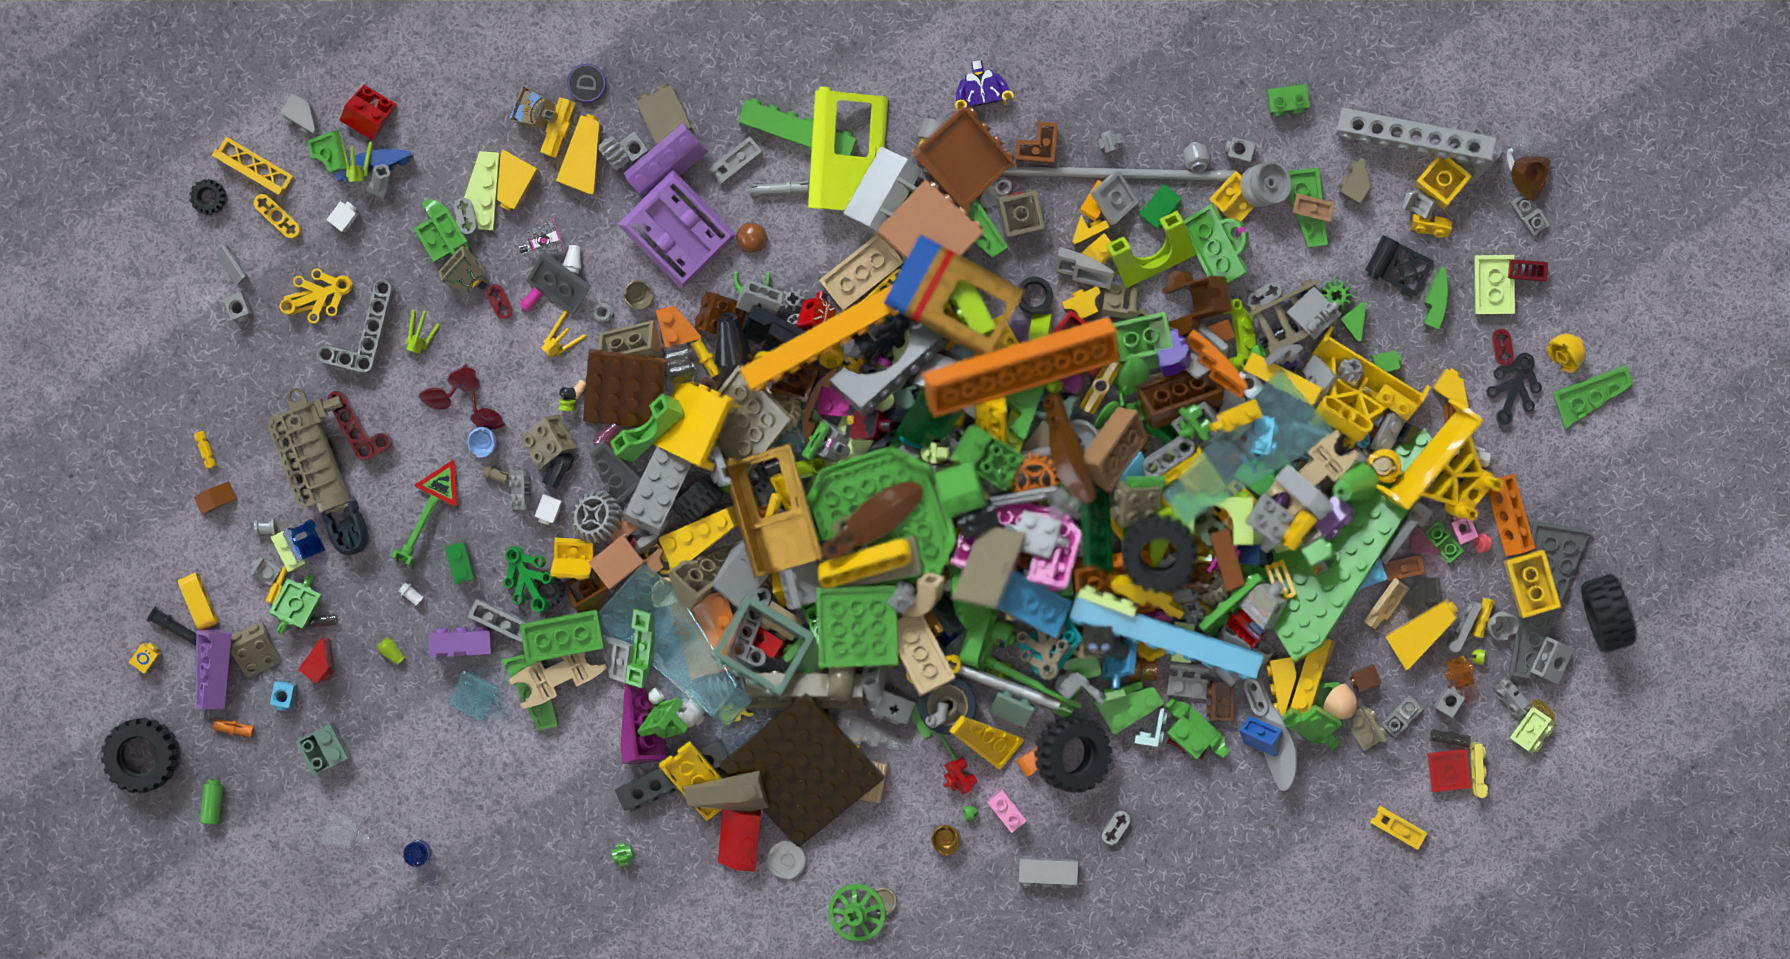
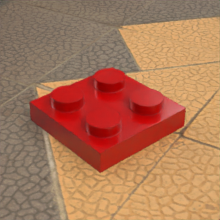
[1427,749,1471,792]

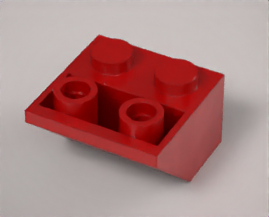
[339,84,397,141]

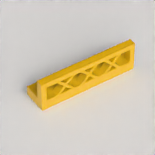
[212,137,293,196]

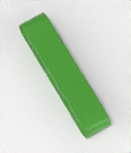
[960,606,999,668]

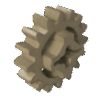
[1199,569,1233,605]

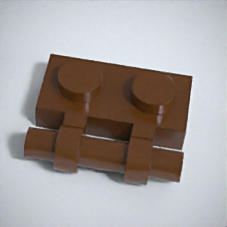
[1174,562,1213,592]

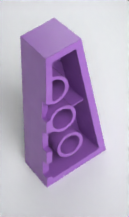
[196,629,232,710]

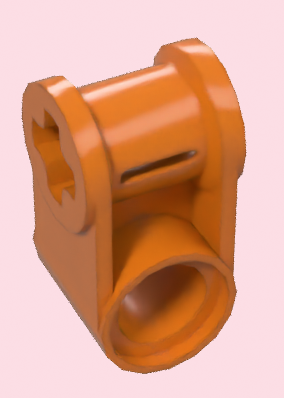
[1015,746,1039,777]

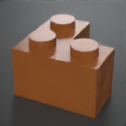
[1015,121,1058,164]

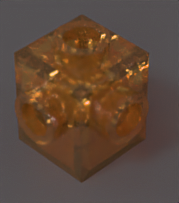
[1444,655,1474,690]

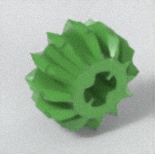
[1320,279,1352,311]

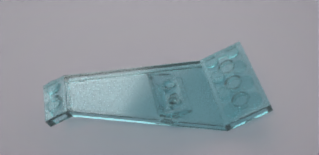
[1162,370,1332,525]
[597,564,752,728]

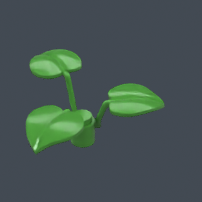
[1094,354,1150,430]

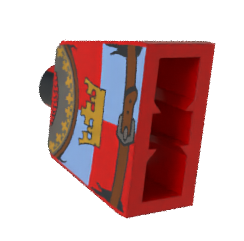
[1226,609,1268,650]

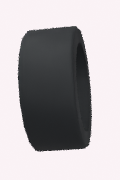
[1018,276,1053,314]

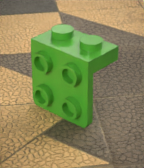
[782,628,825,674]

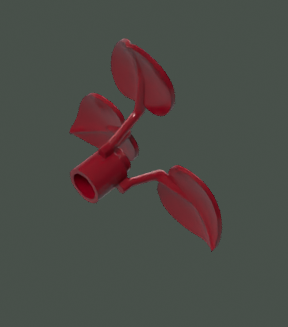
[418,364,505,430]

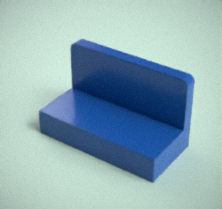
[1239,716,1283,757]

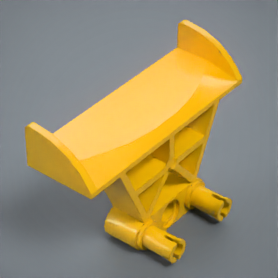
[1308,325,1430,449]
[1376,399,1503,521]

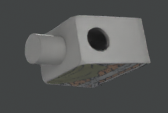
[1239,580,1286,629]

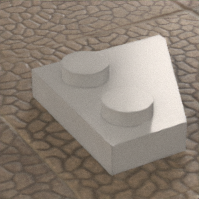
[601,635,633,683]

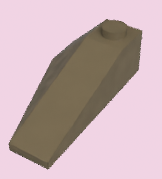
[668,546,733,610]

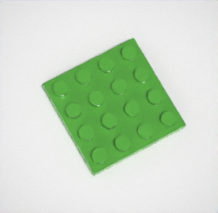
[816,585,898,667]

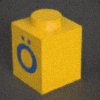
[128,642,161,674]

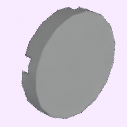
[767,840,806,879]

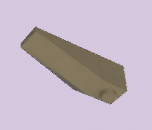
[683,771,769,812]

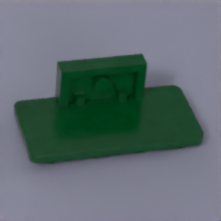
[897,387,964,448]

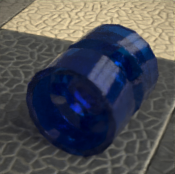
[403,839,432,867]

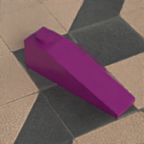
[620,683,667,764]

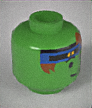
[990,620,1017,649]

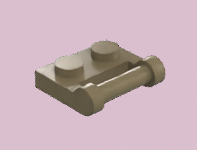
[1102,284,1140,319]

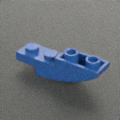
[334,149,413,184]

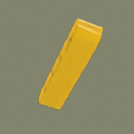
[818,539,911,588]

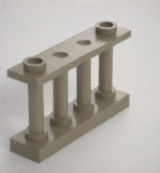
[1246,278,1339,356]

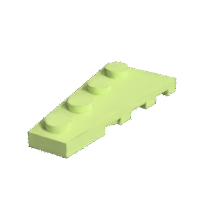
[456,151,500,231]

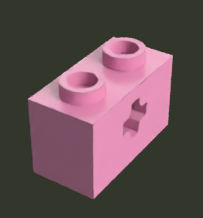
[987,789,1027,833]

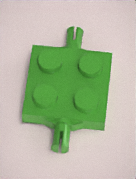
[269,573,323,635]

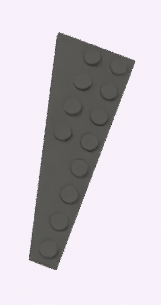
[1509,521,1591,678]

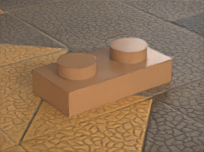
[1292,193,1335,222]

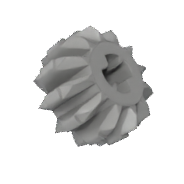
[598,136,629,171]

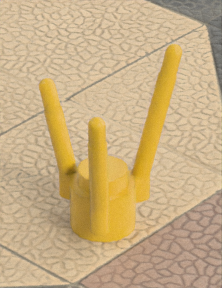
[541,310,586,358]

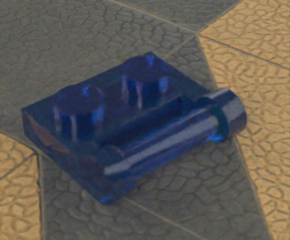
[283,519,325,563]

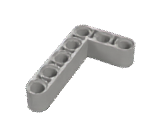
[317,279,394,373]

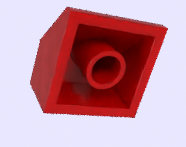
[298,637,334,684]

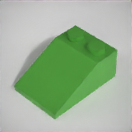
[1112,312,1173,363]

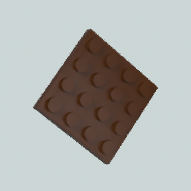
[583,349,667,428]

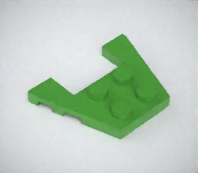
[1005,384,1045,441]

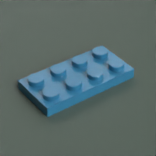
[997,570,1072,638]

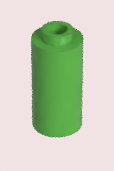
[200,779,224,824]

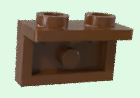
[1206,681,1235,722]

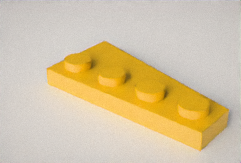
[949,716,1024,770]

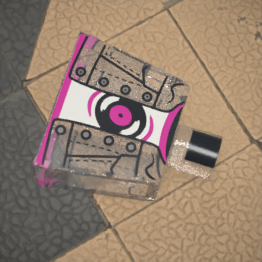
[518,217,567,259]

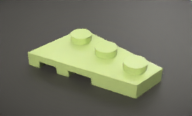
[1077,585,1137,617]

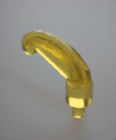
[1531,699,1555,720]

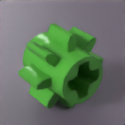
[611,842,634,867]

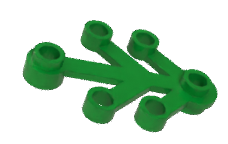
[504,546,555,613]

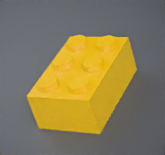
[1503,550,1561,618]

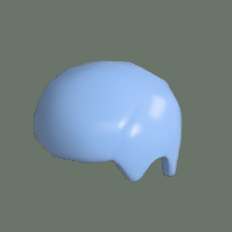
[467,427,497,458]

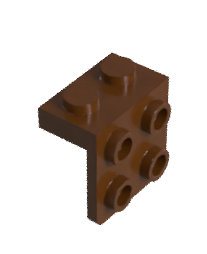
[694,291,747,335]

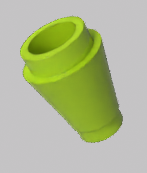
[376,637,405,665]

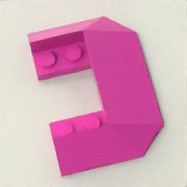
[952,496,1081,592]

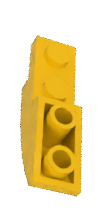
[1109,575,1184,619]

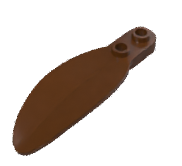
[1043,393,1096,502]
[822,482,923,560]

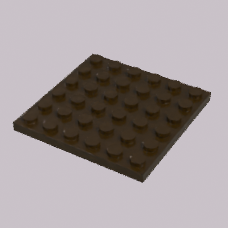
[720,693,885,847]

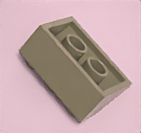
[598,320,661,358]

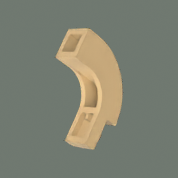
[901,572,945,617]

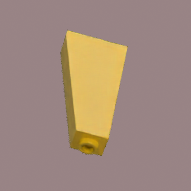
[556,114,601,196]
[1386,599,1458,670]

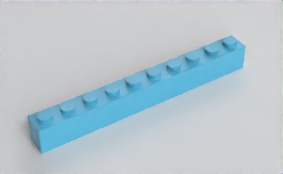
[1069,593,1263,680]

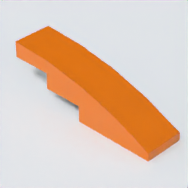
[1185,329,1248,399]

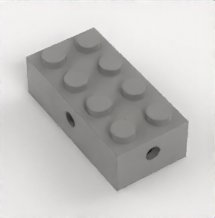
[624,446,692,536]

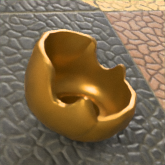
[931,824,961,856]

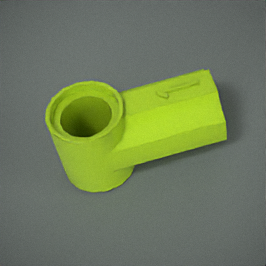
[796,457,826,479]

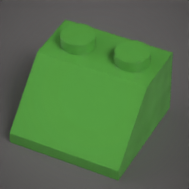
[935,461,986,517]

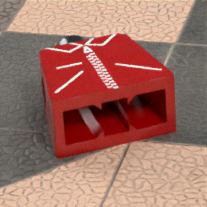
[796,291,836,331]

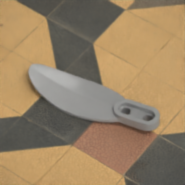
[1244,677,1297,791]

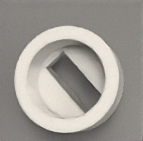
[648,687,665,704]

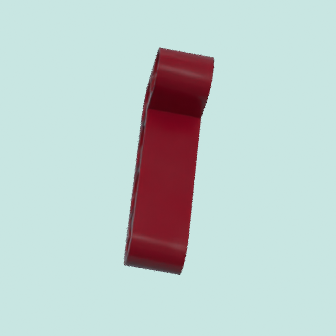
[327,391,392,460]

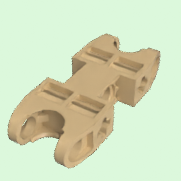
[1266,430,1358,515]
[508,652,607,709]

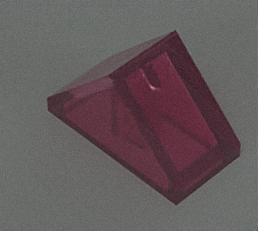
[1408,526,1441,555]

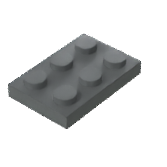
[526,252,591,315]

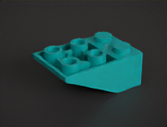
[1018,614,1083,680]

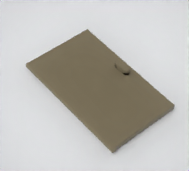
[952,527,1027,608]

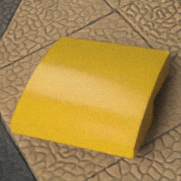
[1209,171,1254,221]

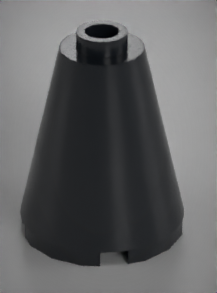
[713,313,753,369]

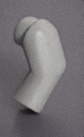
[926,702,949,728]

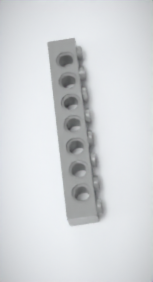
[1337,108,1497,167]

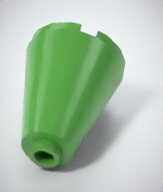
[1333,462,1379,501]

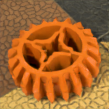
[1011,452,1061,505]

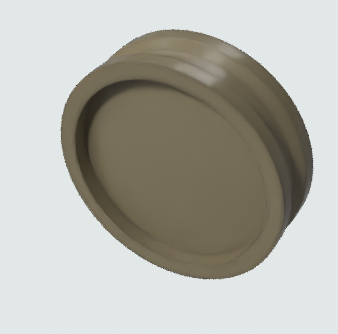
[869,887,897,915]

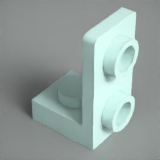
[1134,707,1167,747]

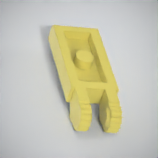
[1470,742,1488,798]

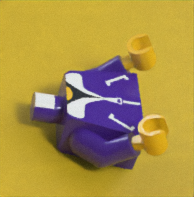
[955,60,1015,112]

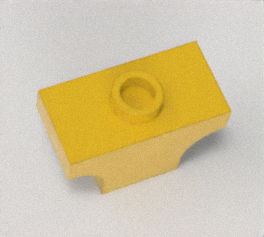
[1061,286,1100,319]

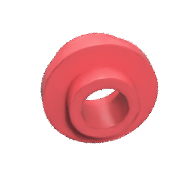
[1474,533,1491,553]

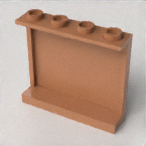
[877,180,984,260]

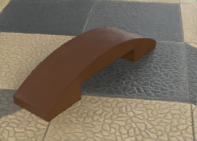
[803,367,839,442]

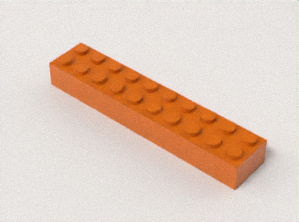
[922,317,1119,417]

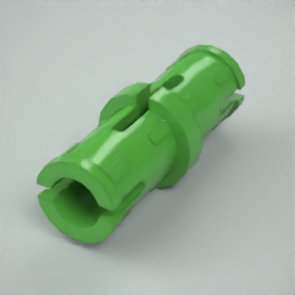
[801,421,832,461]

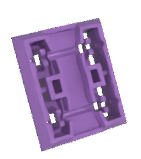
[617,170,737,289]

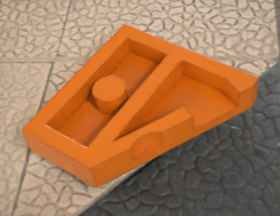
[656,306,702,348]

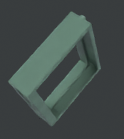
[710,594,815,697]

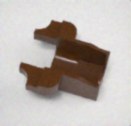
[1162,270,1231,337]

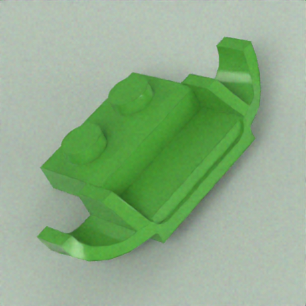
[413,198,469,263]
[1165,699,1230,760]
[1282,705,1342,750]

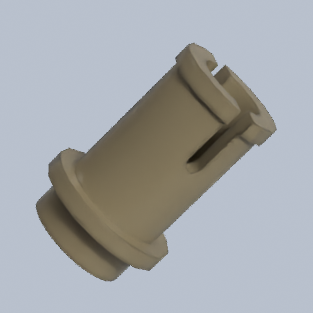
[482,465,508,484]

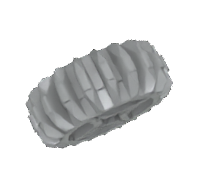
[570,491,622,543]

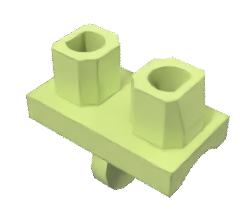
[921,443,950,463]

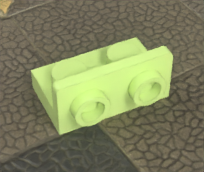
[1510,707,1555,754]

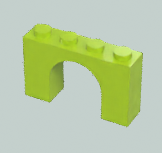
[1107,211,1196,288]
[1173,492,1253,544]

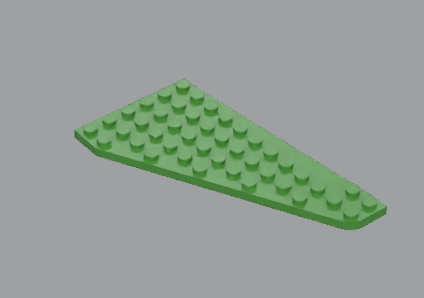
[1239,428,1432,663]

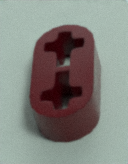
[486,284,513,319]
[1492,329,1514,366]

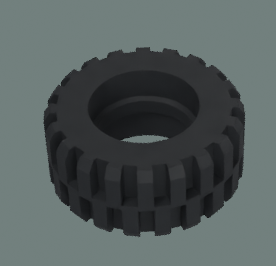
[1122,514,1197,593]
[1581,574,1637,653]
[1034,716,1112,793]
[101,718,180,793]

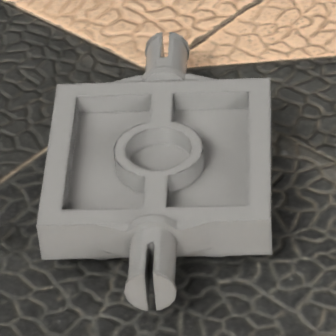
[1004,511,1071,559]

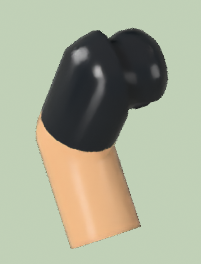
[559,379,586,400]

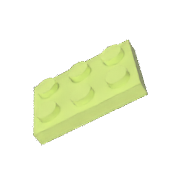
[1474,255,1515,314]

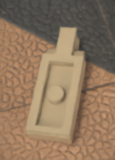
[1364,578,1410,629]

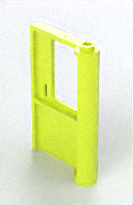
[808,87,888,211]

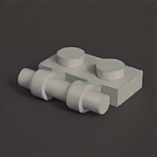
[1167,662,1209,699]

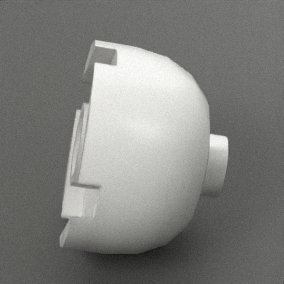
[676,689,705,728]

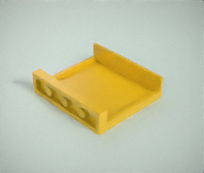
[653,378,740,471]

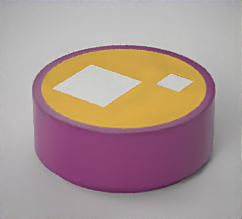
[875,357,893,372]

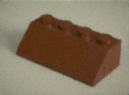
[1136,370,1224,430]

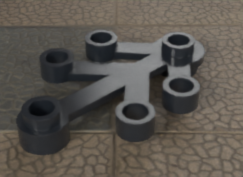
[859,313,910,375]
[1486,353,1542,425]

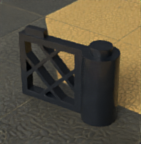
[1365,235,1434,298]

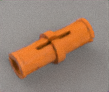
[213,718,254,738]

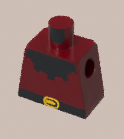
[844,405,893,441]

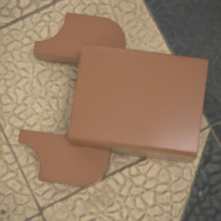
[588,517,665,590]

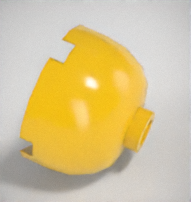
[1546,333,1586,373]

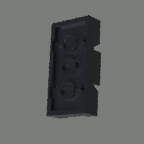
[743,305,815,365]

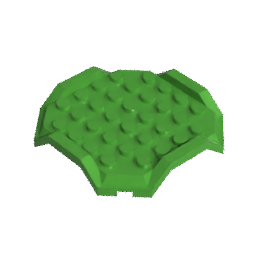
[806,447,957,588]

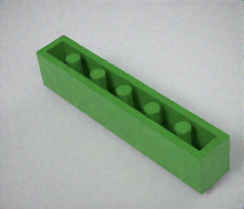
[738,98,856,156]

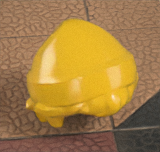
[1367,449,1402,483]

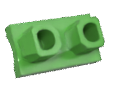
[1178,404,1211,441]

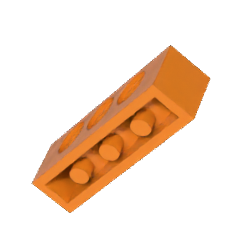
[1488,473,1535,556]

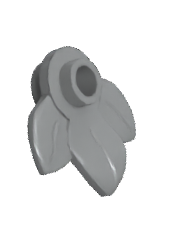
[980,177,1012,208]

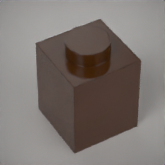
[1349,664,1381,692]

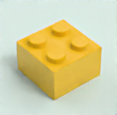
[1414,157,1472,211]

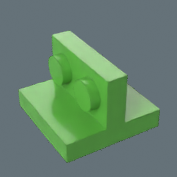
[637,697,688,739]

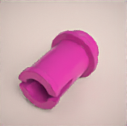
[519,287,543,312]

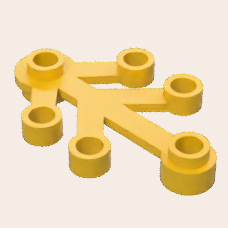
[280,268,352,324]

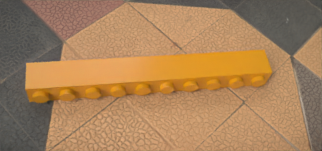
[739,285,900,392]

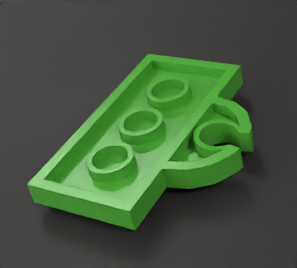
[1184,203,1249,284]

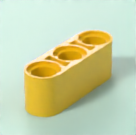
[178,572,218,630]

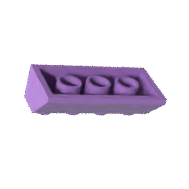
[624,123,708,197]

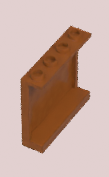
[911,105,1017,212]

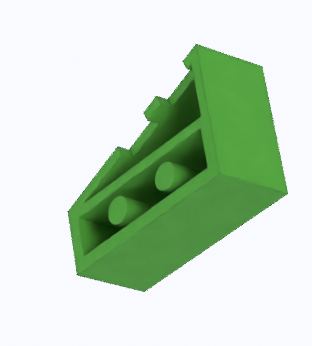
[1093,686,1164,735]

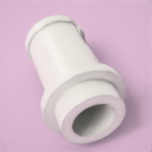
[399,582,423,606]

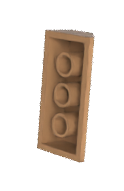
[1083,407,1148,492]

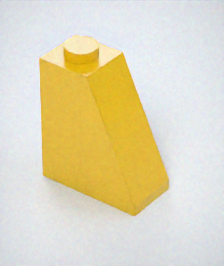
[497,150,538,211]

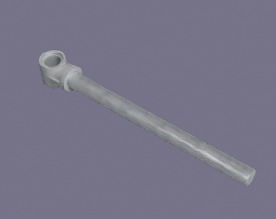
[901,660,1061,711]

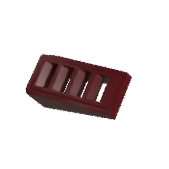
[1508,259,1548,282]

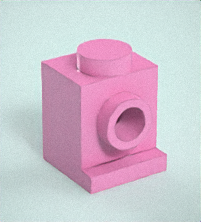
[1450,516,1479,544]

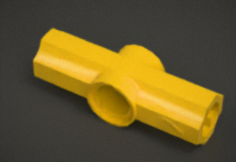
[540,97,576,158]
[1079,362,1123,415]

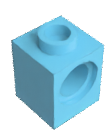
[270,681,297,711]

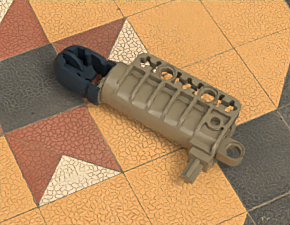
[267,388,369,555]

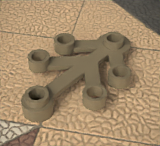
[1017,623,1070,680]

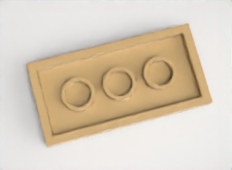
[819,235,904,311]
[897,615,955,696]

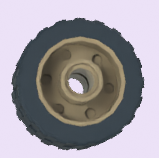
[917,677,977,735]

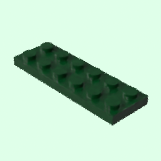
[1080,450,1114,573]

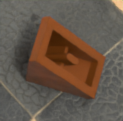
[194,481,237,515]

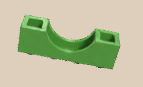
[610,394,684,463]

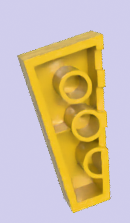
[658,506,739,569]

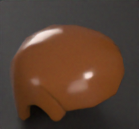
[736,222,768,253]

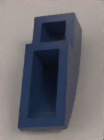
[1237,544,1266,565]

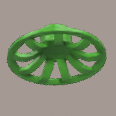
[828,884,886,941]

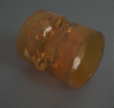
[1129,656,1157,682]

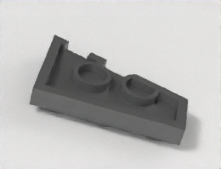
[589,440,641,504]

